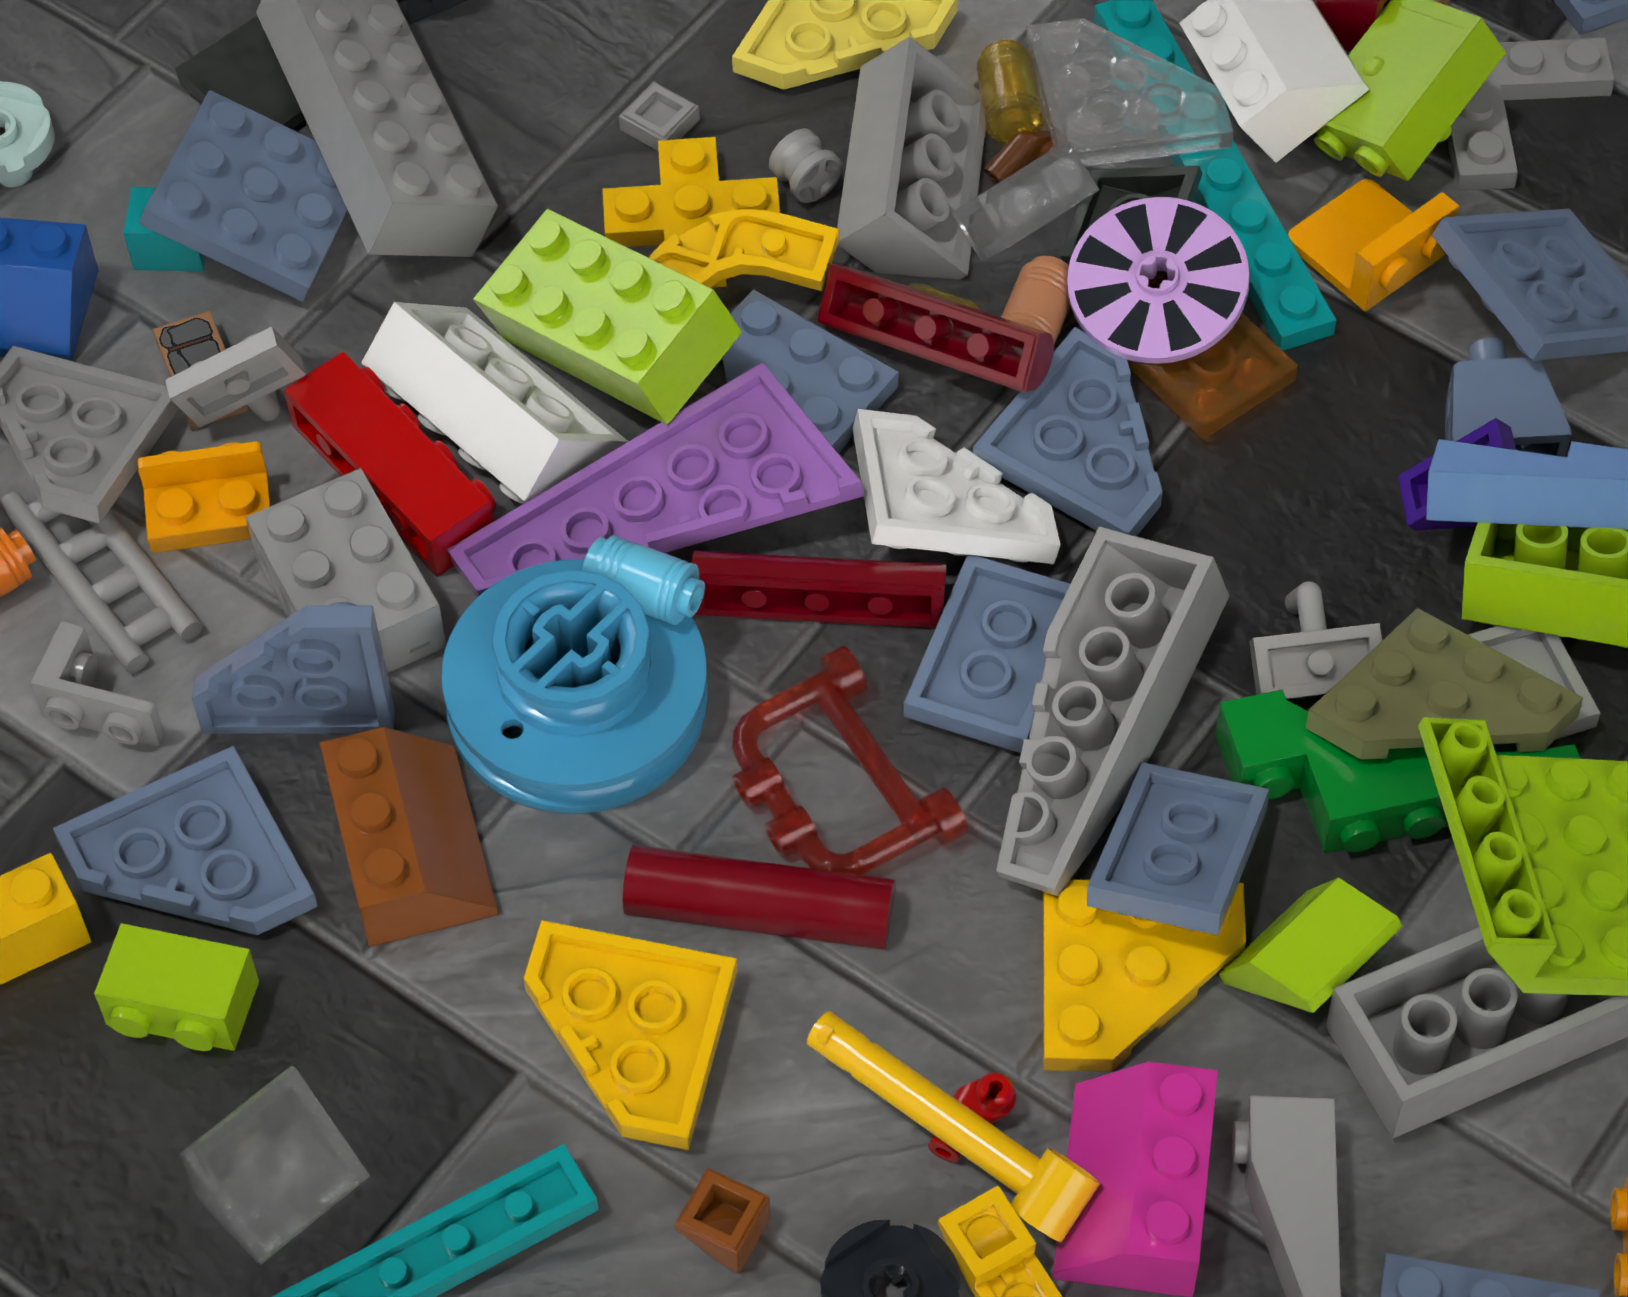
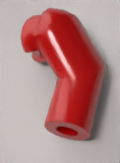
[928,1072,1016,1163]

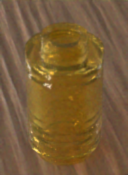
[976,39,1044,143]

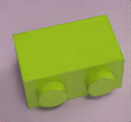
[94,923,259,1051]

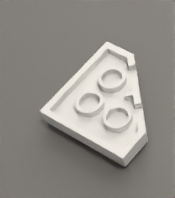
[852,409,1060,564]

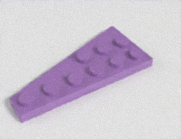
[447,362,864,597]

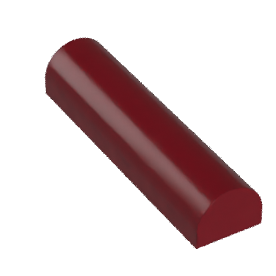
[817,263,1054,393]
[692,551,946,628]
[622,845,896,950]

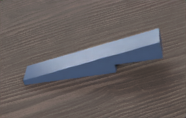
[1426,439,1628,529]

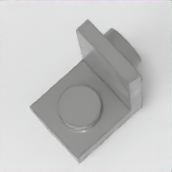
[30,621,165,746]

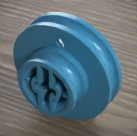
[441,559,708,814]

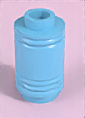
[582,535,705,625]

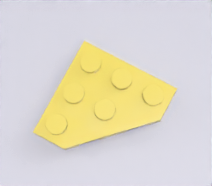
[732,0,958,90]

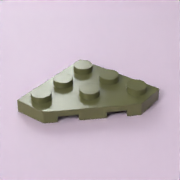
[1306,608,1583,759]

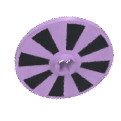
[1067,197,1249,364]

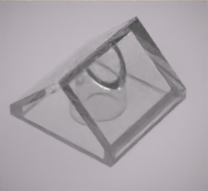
[180,1066,370,1264]

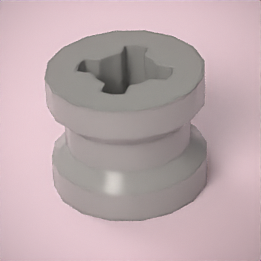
[769,128,843,203]

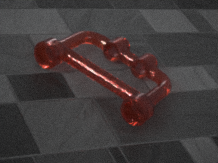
[732,646,968,875]

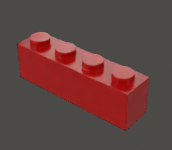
[284,351,496,577]

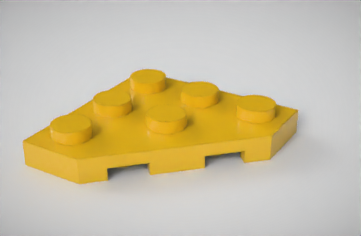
[1043,880,1246,1072]
[524,920,738,1150]

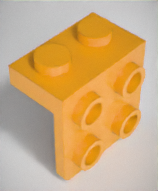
[1288,179,1459,312]

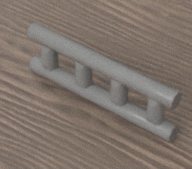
[0,491,203,673]

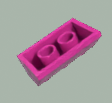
[1052,1061,1218,1297]

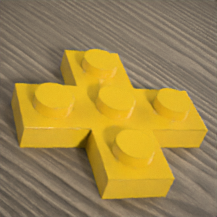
[602,137,780,287]

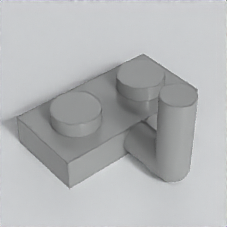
[165,326,306,428]
[1249,581,1382,700]

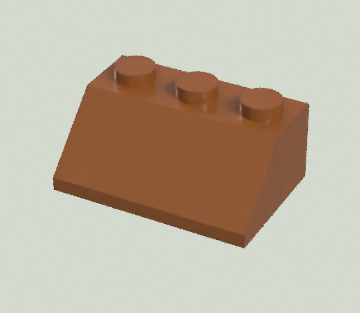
[319,727,498,947]

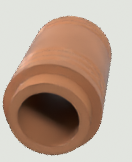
[1001,256,1071,345]

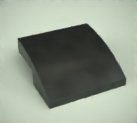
[175,16,305,129]

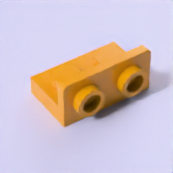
[137,441,272,553]

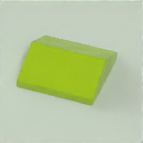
[1219,878,1403,1013]

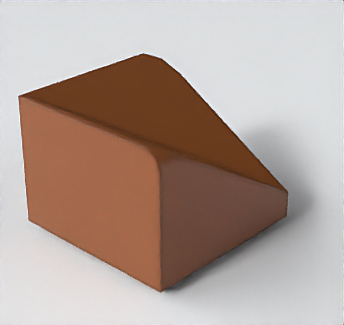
[674,1168,771,1273]

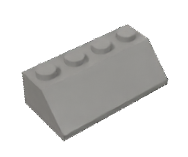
[837,36,989,280]

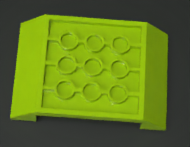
[1418,717,1628,996]

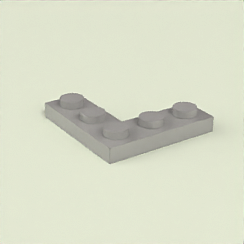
[1447,38,1615,191]

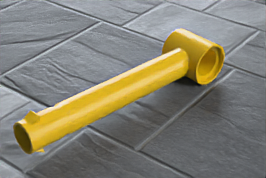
[806,1011,1101,1242]

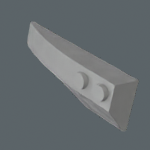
[996,527,1229,896]

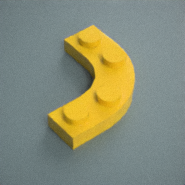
[649,209,840,291]

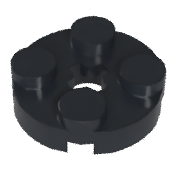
[820,1220,961,1297]

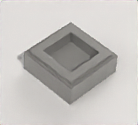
[619,81,700,151]

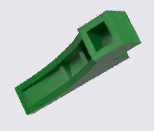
[1215,689,1581,854]

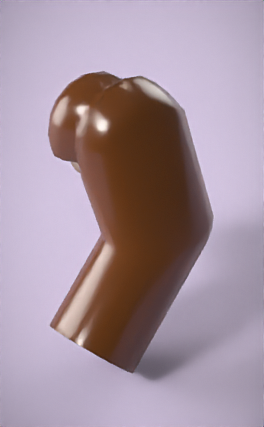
[983,131,1070,189]

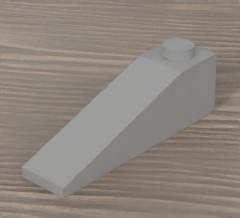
[1232,1096,1341,1297]

